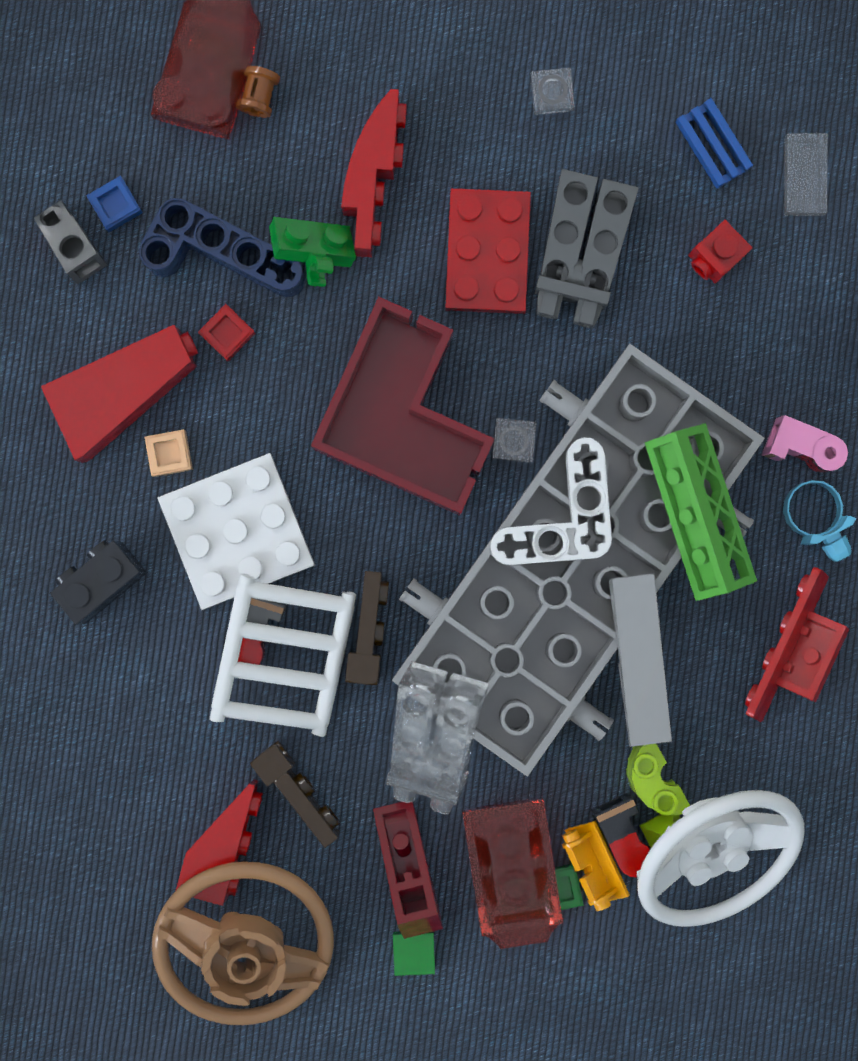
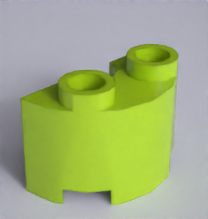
[626,744,690,815]

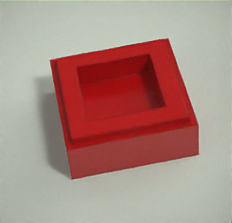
[198,304,256,361]

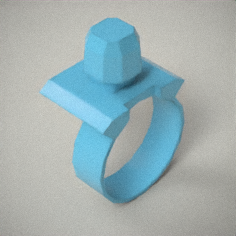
[783,480,856,562]

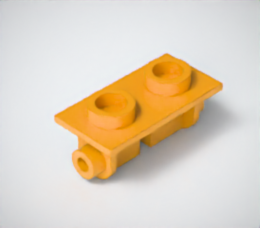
[562,821,630,911]

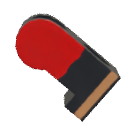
[591,793,650,877]

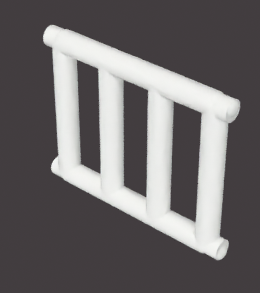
[210,574,356,737]

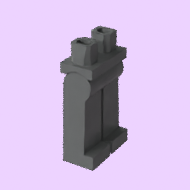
[534,169,639,329]

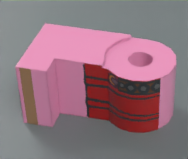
[762,415,848,473]

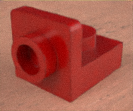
[688,220,752,284]

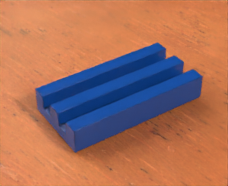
[675,98,753,189]

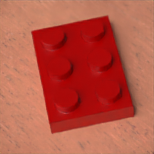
[445,188,531,314]

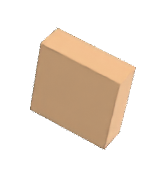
[144,429,193,477]

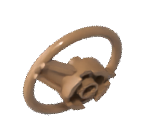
[152,862,334,1025]

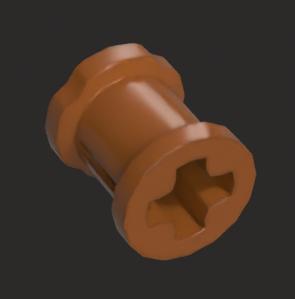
[236,66,280,118]

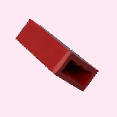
[41,325,198,463]

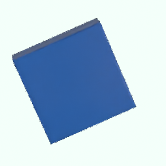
[86,175,143,232]

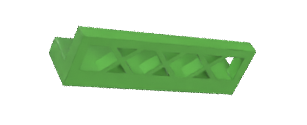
[645,423,757,601]

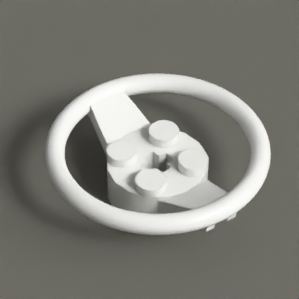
[637,790,805,927]

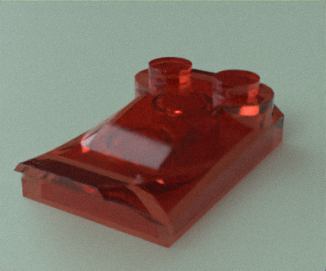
[151,0,262,140]
[462,798,563,949]

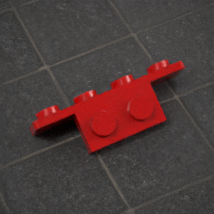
[745,567,850,722]

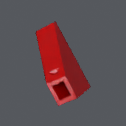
[176,779,263,906]

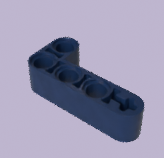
[139,198,305,297]

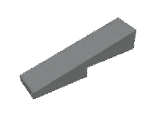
[609,573,672,747]

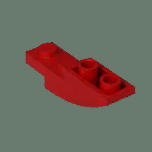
[341,89,407,257]

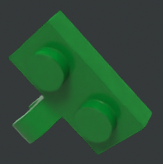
[269,217,356,287]

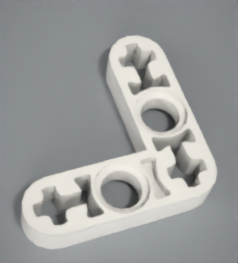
[490,437,612,565]

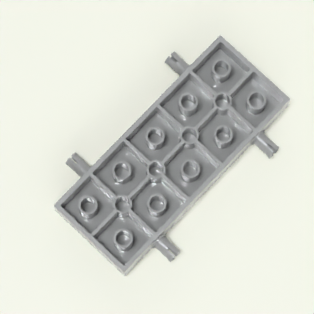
[392,344,765,777]

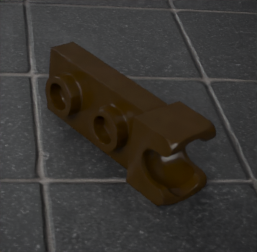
[345,571,389,685]
[250,741,340,848]

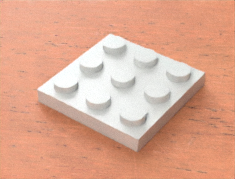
[157,453,315,610]

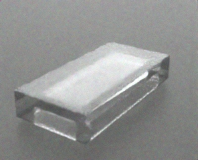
[784,133,828,216]

